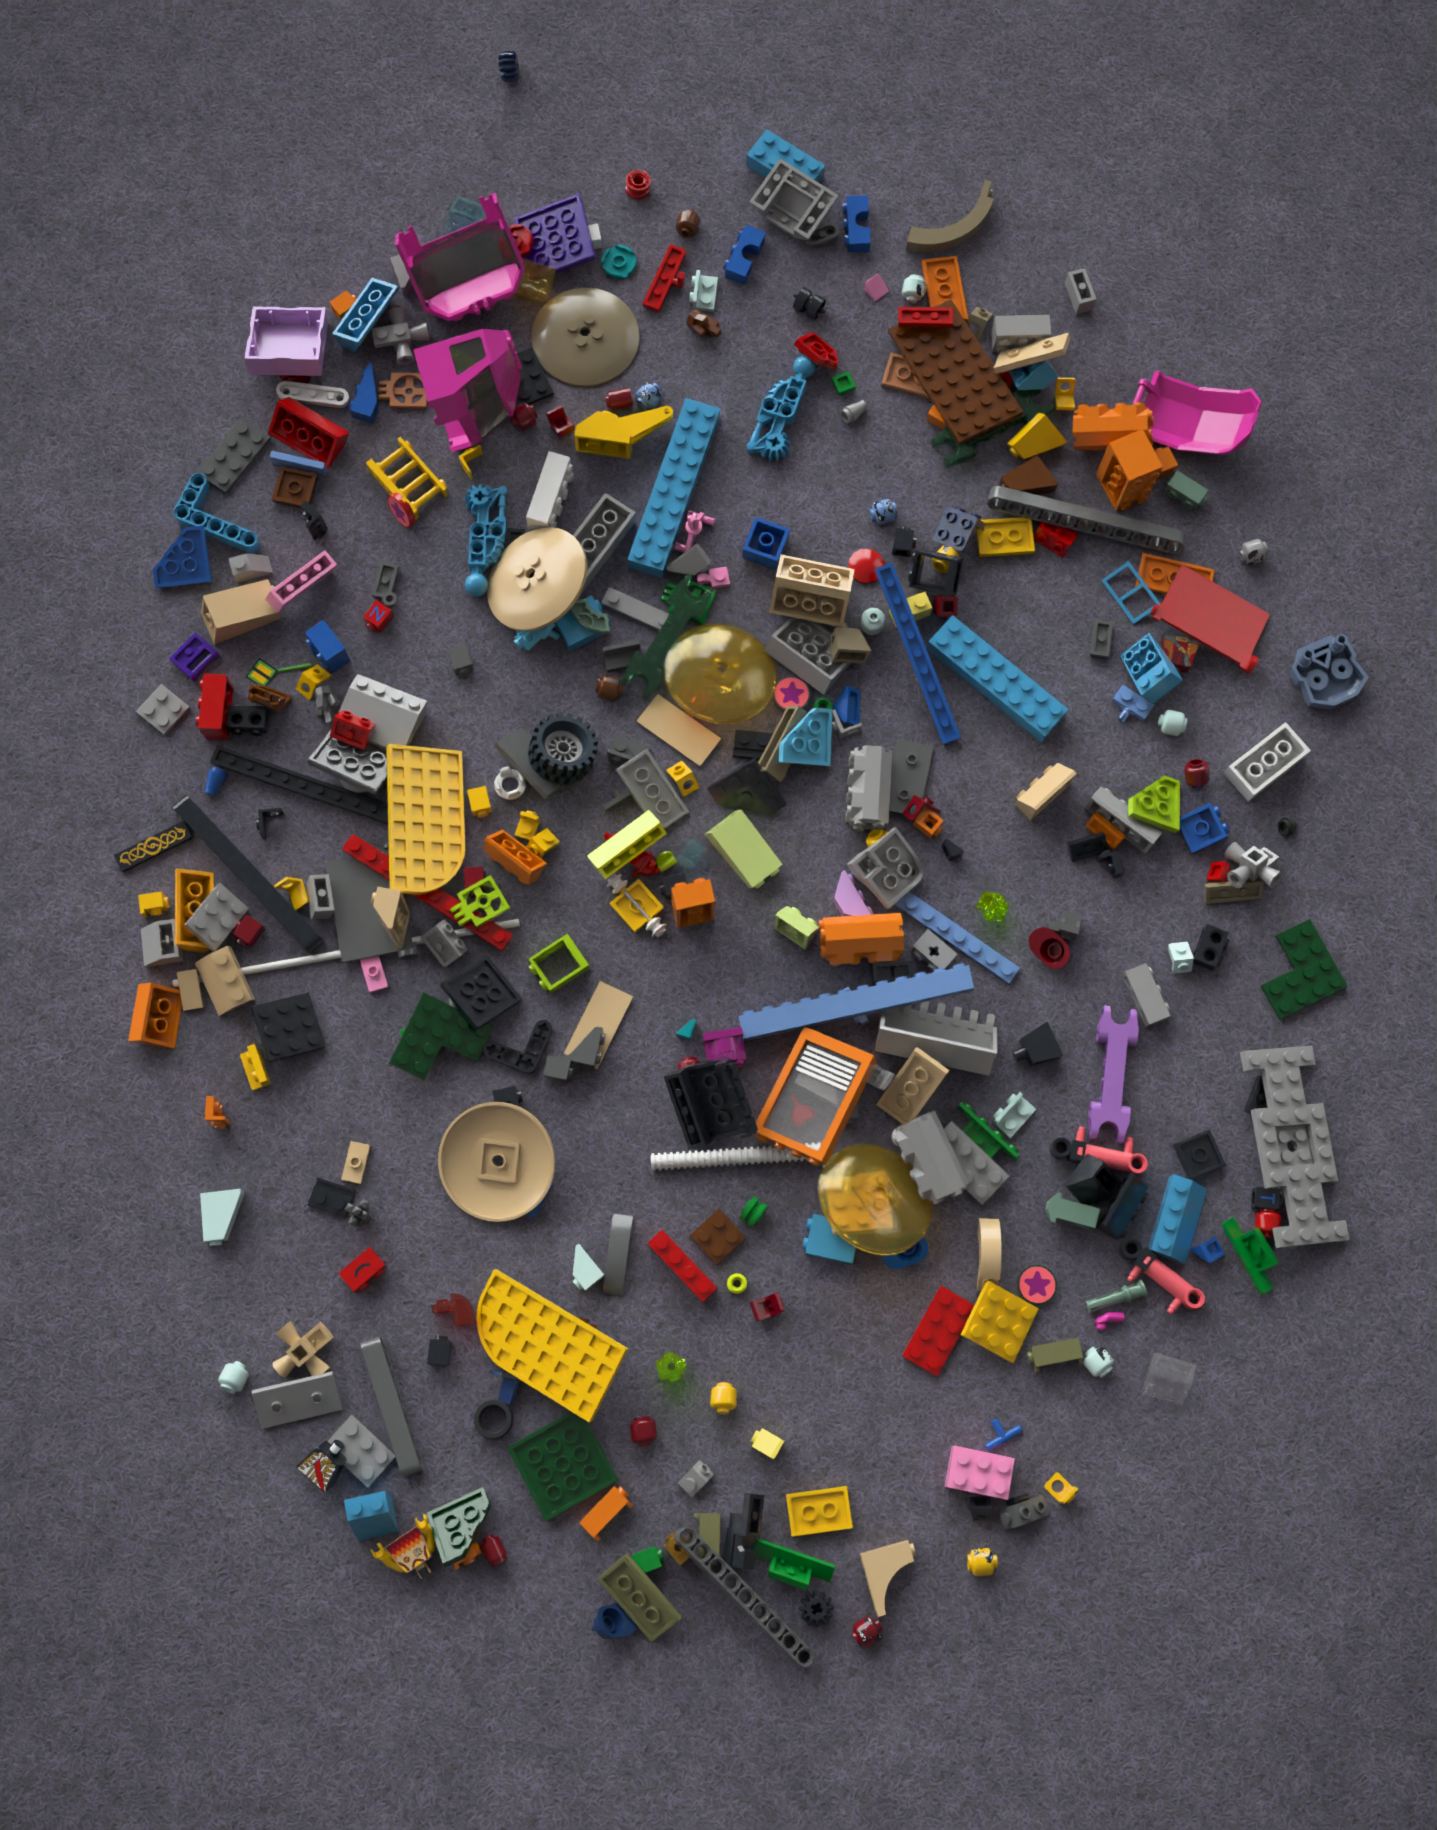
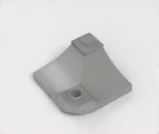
[846,828,923,909]

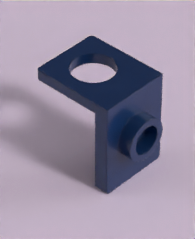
[489,1370,520,1405]

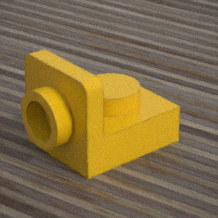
[515,811,540,841]

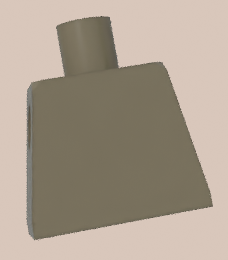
[829,622,871,664]

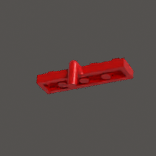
[642,244,687,313]

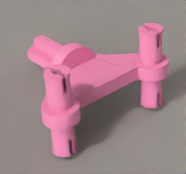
[674,510,715,553]

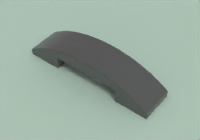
[603,1214,633,1296]

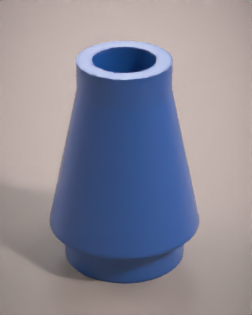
[204,766,227,796]

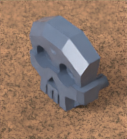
[1289,634,1369,710]

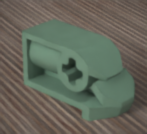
[1045,1193,1100,1230]

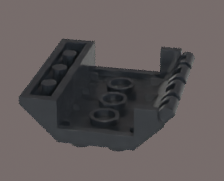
[663,1057,758,1150]

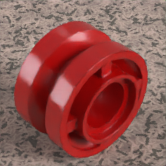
[625,170,651,200]

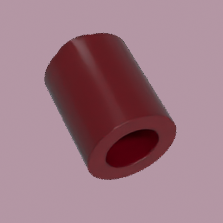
[605,387,633,410]

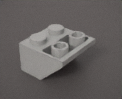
[141,919,184,967]

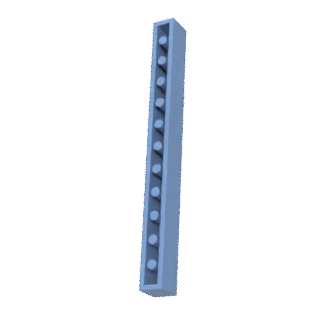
[739,963,974,1041]

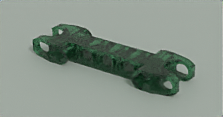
[931,389,1055,468]
[621,574,714,699]

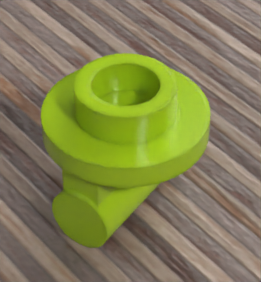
[656,851,678,873]

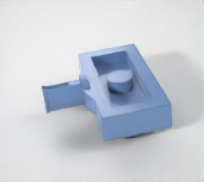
[1112,685,1154,723]

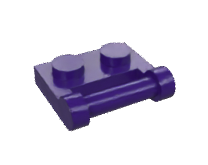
[169,632,221,682]

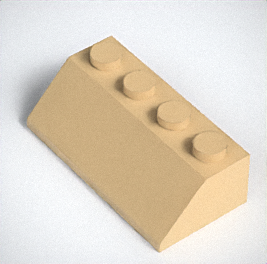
[371,887,410,949]

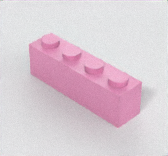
[265,550,337,613]

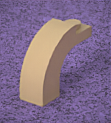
[977,1218,1001,1291]

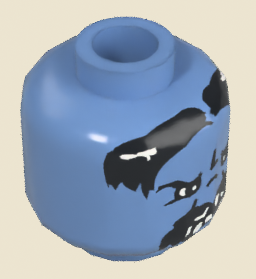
[636,382,662,410]
[869,499,898,525]

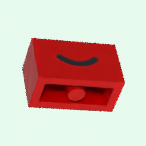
[338,1247,387,1293]

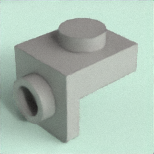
[678,1460,713,1497]

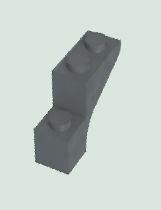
[543,1027,606,1083]

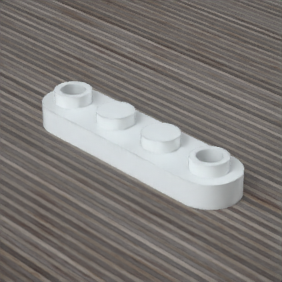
[276,381,350,408]

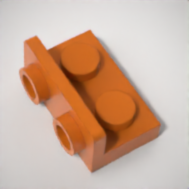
[205,1096,231,1129]

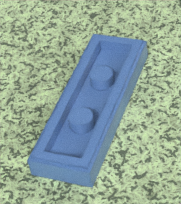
[270,451,327,476]

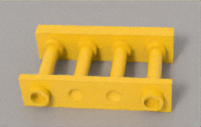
[366,437,448,520]

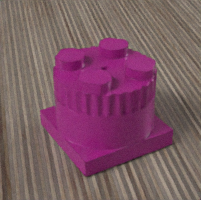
[703,1027,747,1069]

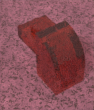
[431,1293,476,1327]

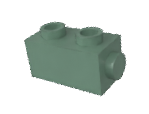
[1164,471,1208,510]

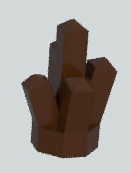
[686,309,722,338]

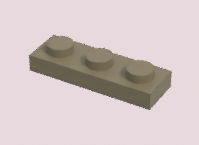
[1204,878,1263,904]

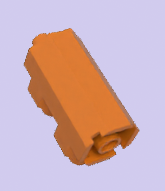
[1073,402,1154,451]
[819,913,904,966]

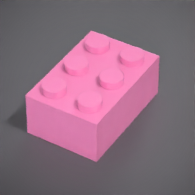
[945,1446,1015,1500]

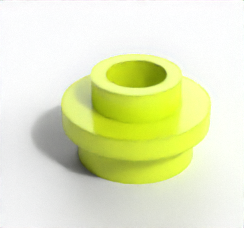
[727,1273,747,1294]

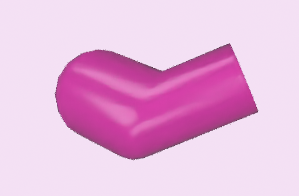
[1095,1312,1125,1330]

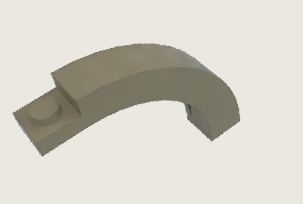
[906,180,994,253]

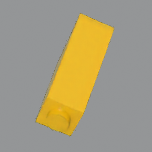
[1007,413,1067,459]

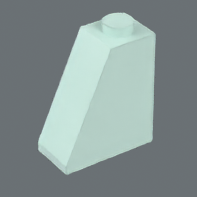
[200,1189,244,1246]

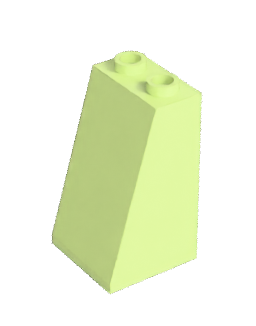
[704,809,783,889]

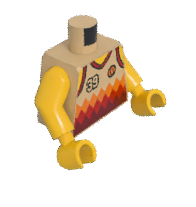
[371,1514,435,1579]

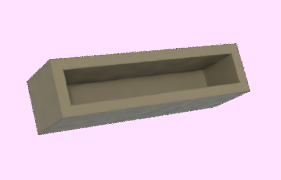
[758,706,808,782]

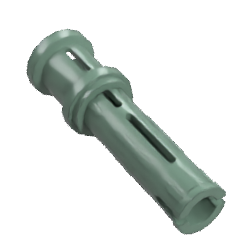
[1085,1280,1148,1313]

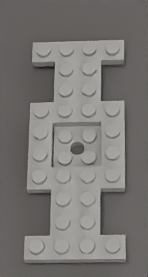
[1240,1046,1350,1248]

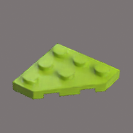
[1128,775,1180,833]

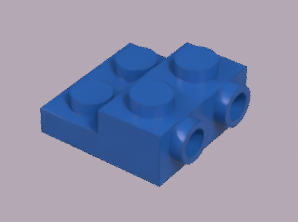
[1180,802,1230,854]

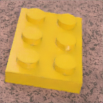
[976,517,1035,557]
[786,1486,853,1536]

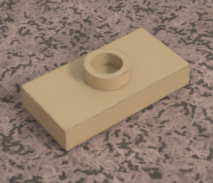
[341,1141,371,1184]

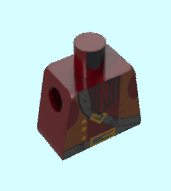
[1161,634,1199,675]

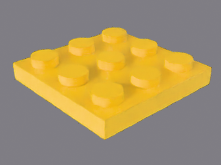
[961,1280,1039,1363]

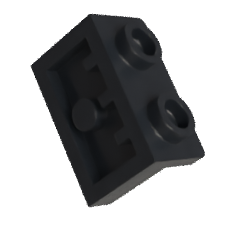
[300,501,328,540]

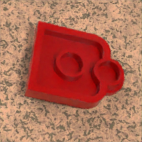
[794,332,839,370]

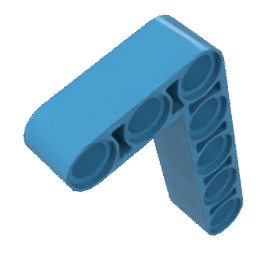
[174,473,260,553]

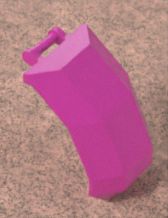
[1132,371,1262,455]

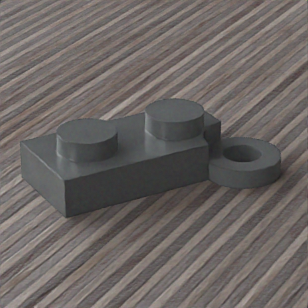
[372,561,400,607]

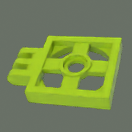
[450,875,510,928]

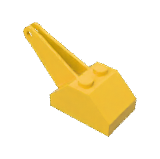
[574,406,673,459]

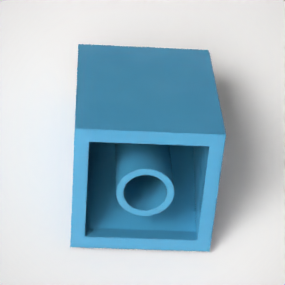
[344,1490,399,1541]

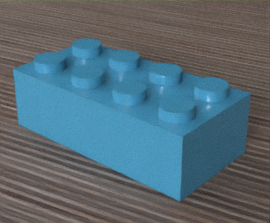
[746,129,825,183]

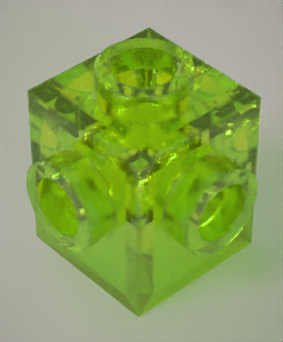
[975,891,1010,922]
[655,1351,687,1383]

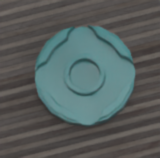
[601,245,637,279]

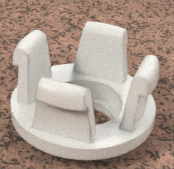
[494,766,526,800]

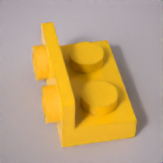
[240,1044,271,1091]

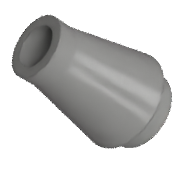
[840,400,868,424]

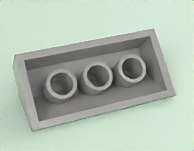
[1085,787,1162,854]

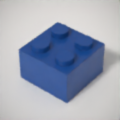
[742,517,790,570]
[305,620,350,673]

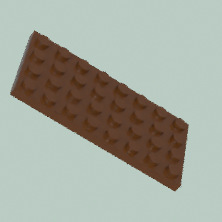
[888,300,1023,445]

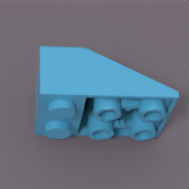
[1120,633,1183,703]

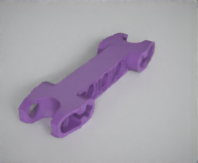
[1088,1005,1139,1144]

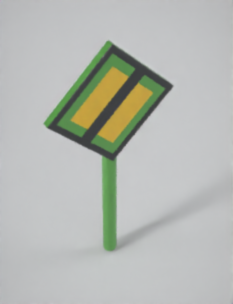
[245,658,312,686]

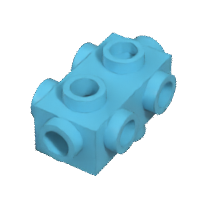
[513,623,560,651]

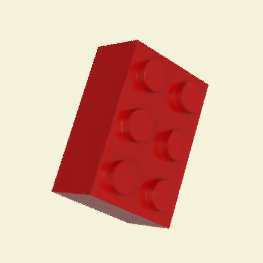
[196,674,234,740]

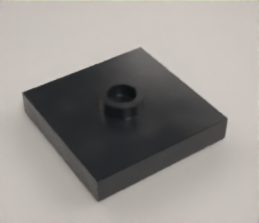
[1173,1129,1226,1180]

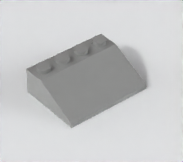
[764,617,851,695]
[339,674,427,750]

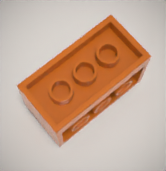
[1096,429,1163,511]

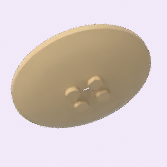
[487,527,587,631]
[438,1102,556,1222]

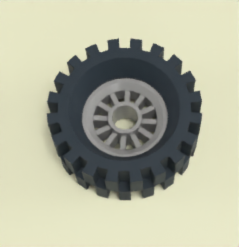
[528,712,598,785]

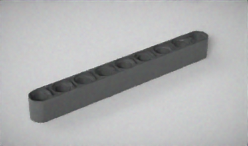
[674,1528,814,1667]

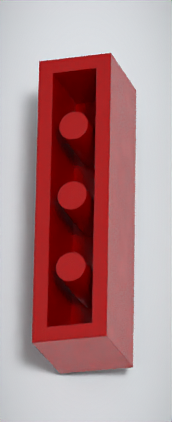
[647,1230,717,1303]

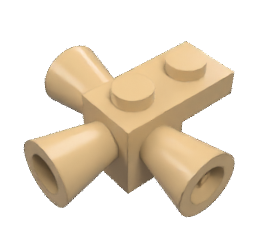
[272,1321,334,1378]

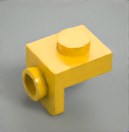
[526,828,560,859]

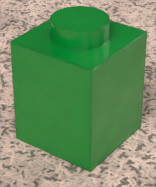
[632,1546,664,1573]

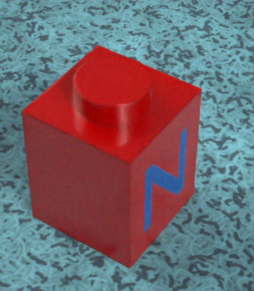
[363,600,393,633]

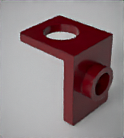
[903,794,941,822]

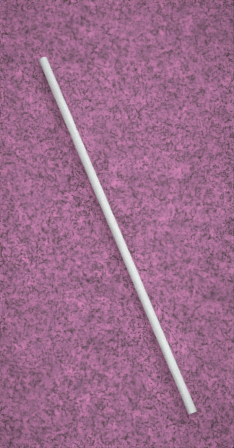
[173,919,520,987]

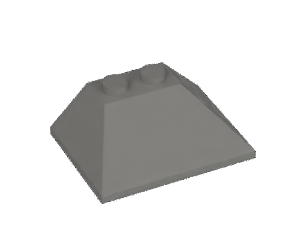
[749,158,839,240]

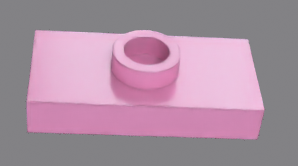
[360,956,389,993]

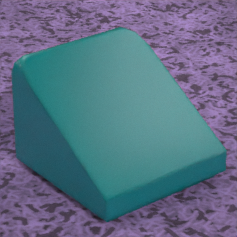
[676,1019,696,1041]

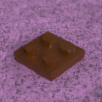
[272,466,318,508]
[690,1209,746,1265]

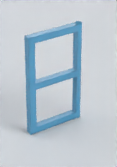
[1101,561,1160,624]

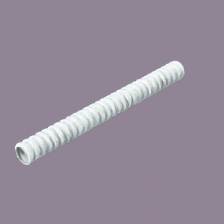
[651,1142,821,1171]

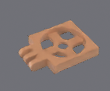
[378,373,427,409]

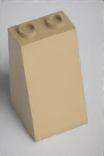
[201,579,283,645]

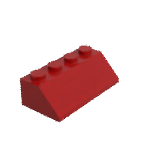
[268,397,349,469]

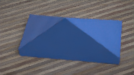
[832,686,860,726]
[1190,1236,1225,1263]

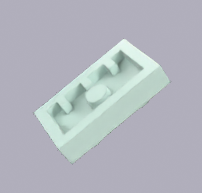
[689,270,718,312]
[992,1092,1036,1138]

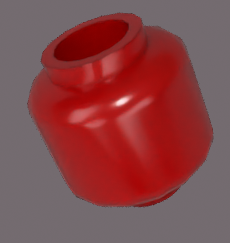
[1255,1208,1281,1238]

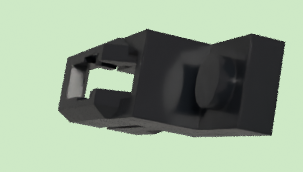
[723,1493,765,1569]

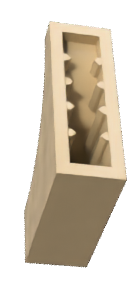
[860,1540,916,1617]

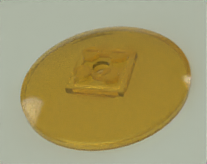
[664,624,776,724]
[818,1144,932,1255]

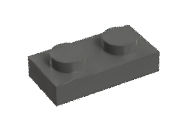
[1089,619,1113,659]

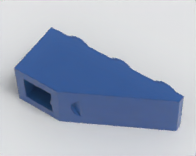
[349,363,379,424]

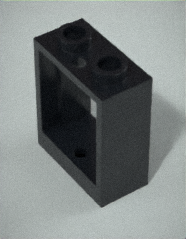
[908,548,963,597]

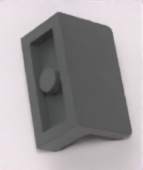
[603,640,644,672]

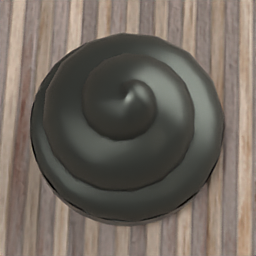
[1277,817,1297,836]

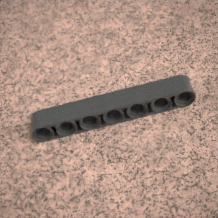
[360,1336,423,1478]

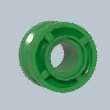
[739,1196,768,1228]

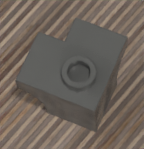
[1047,910,1082,942]

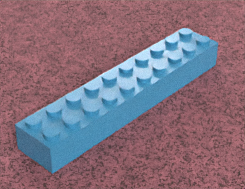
[627,398,720,578]

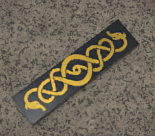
[114,821,193,872]

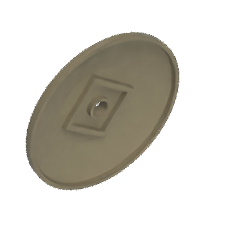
[532,288,639,387]

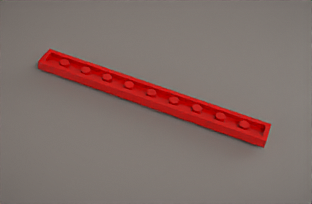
[342,834,513,952]

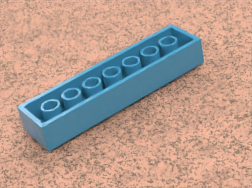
[927,615,1068,743]

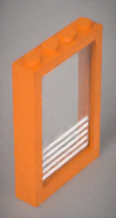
[755,1026,877,1167]

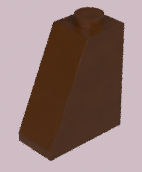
[999,455,1058,495]

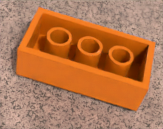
[671,878,715,928]

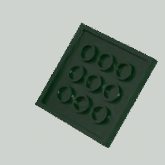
[507,1412,618,1522]

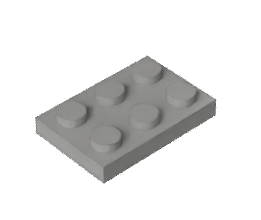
[184,883,249,951]
[328,1415,396,1488]

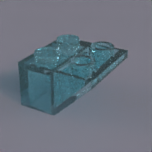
[444,195,487,248]

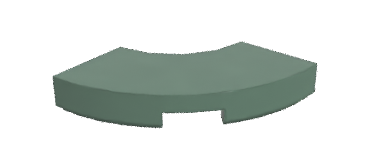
[570,599,610,635]

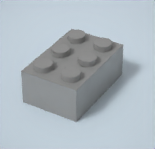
[991,315,1051,354]

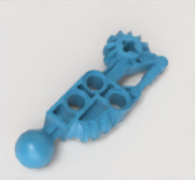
[747,355,816,462]
[464,483,508,597]

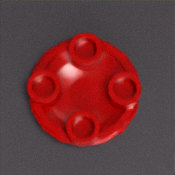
[848,549,885,583]

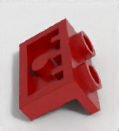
[1033,522,1079,558]
[330,710,376,750]

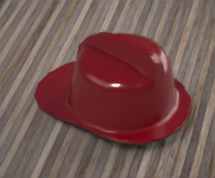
[1028,927,1070,969]

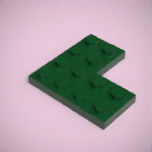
[1261,919,1348,1020]
[388,992,493,1081]

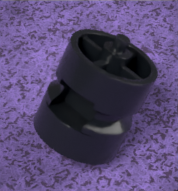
[793,287,826,320]

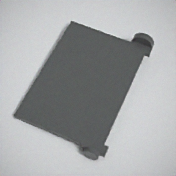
[325,843,419,963]

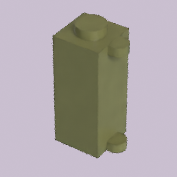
[1027,1338,1083,1374]
[692,1513,720,1569]

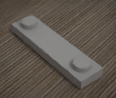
[601,587,676,635]

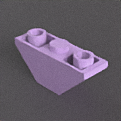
[833,870,874,917]

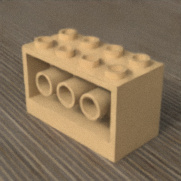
[769,555,854,627]

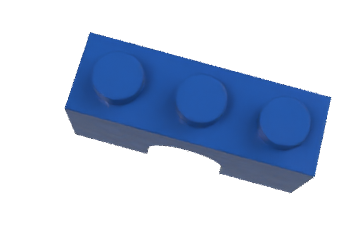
[842,195,871,252]
[723,225,766,285]

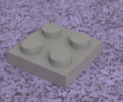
[136,684,190,736]

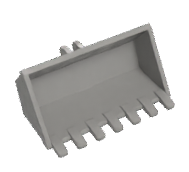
[875,1001,997,1076]

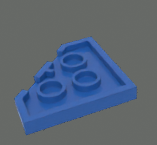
[153,525,212,589]

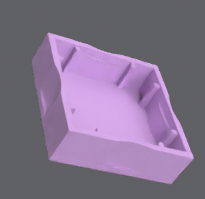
[245,307,328,376]

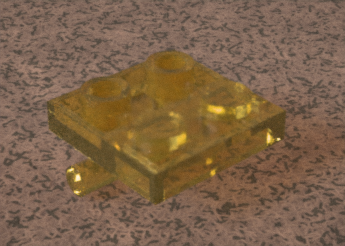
[513,258,557,304]

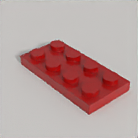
[902,1286,974,1377]

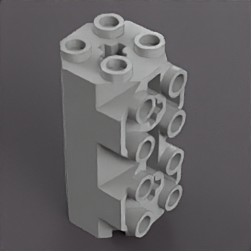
[845,745,892,832]
[893,1111,969,1204]

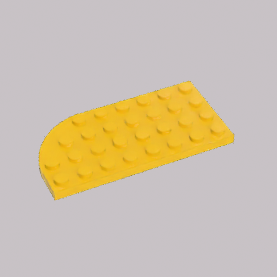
[386,744,465,894]
[477,1269,628,1422]

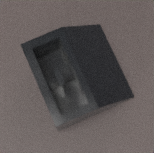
[1064,1154,1121,1206]

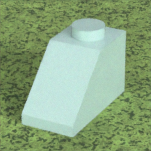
[573,1244,604,1291]

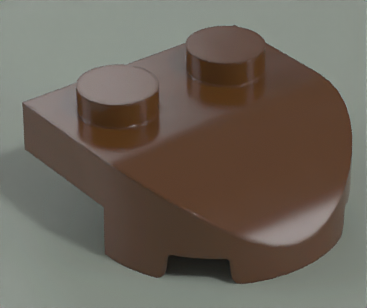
[248,683,293,712]

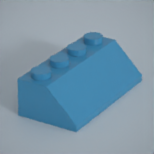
[332,278,399,352]
[1148,1174,1207,1265]

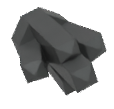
[315,685,340,725]
[345,1199,372,1227]

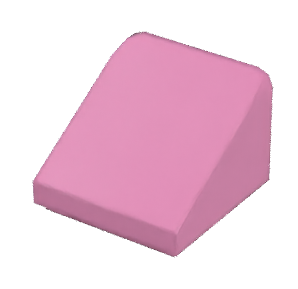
[864,274,889,302]

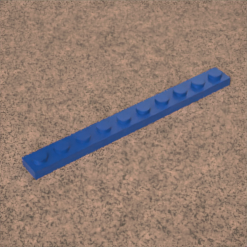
[875,562,961,745]

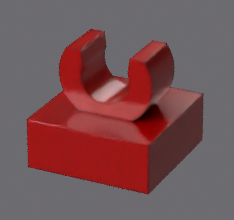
[1206,861,1231,883]

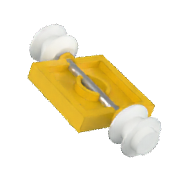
[607,873,667,937]

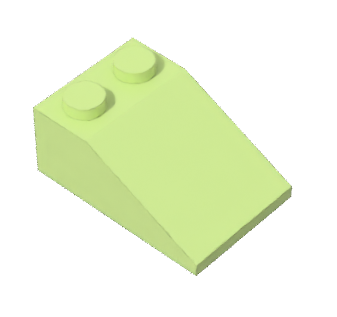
[774,906,819,949]

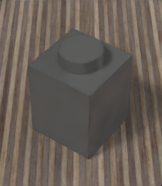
[448,644,474,676]

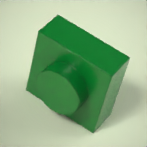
[832,371,856,396]

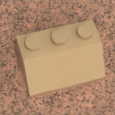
[1015,763,1077,821]
[195,946,255,1016]

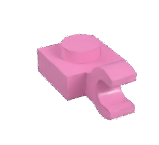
[697,567,730,589]

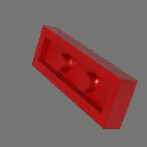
[898,307,953,328]

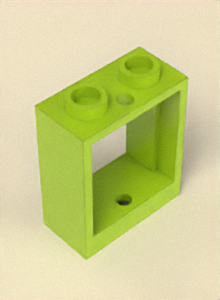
[528,934,590,994]

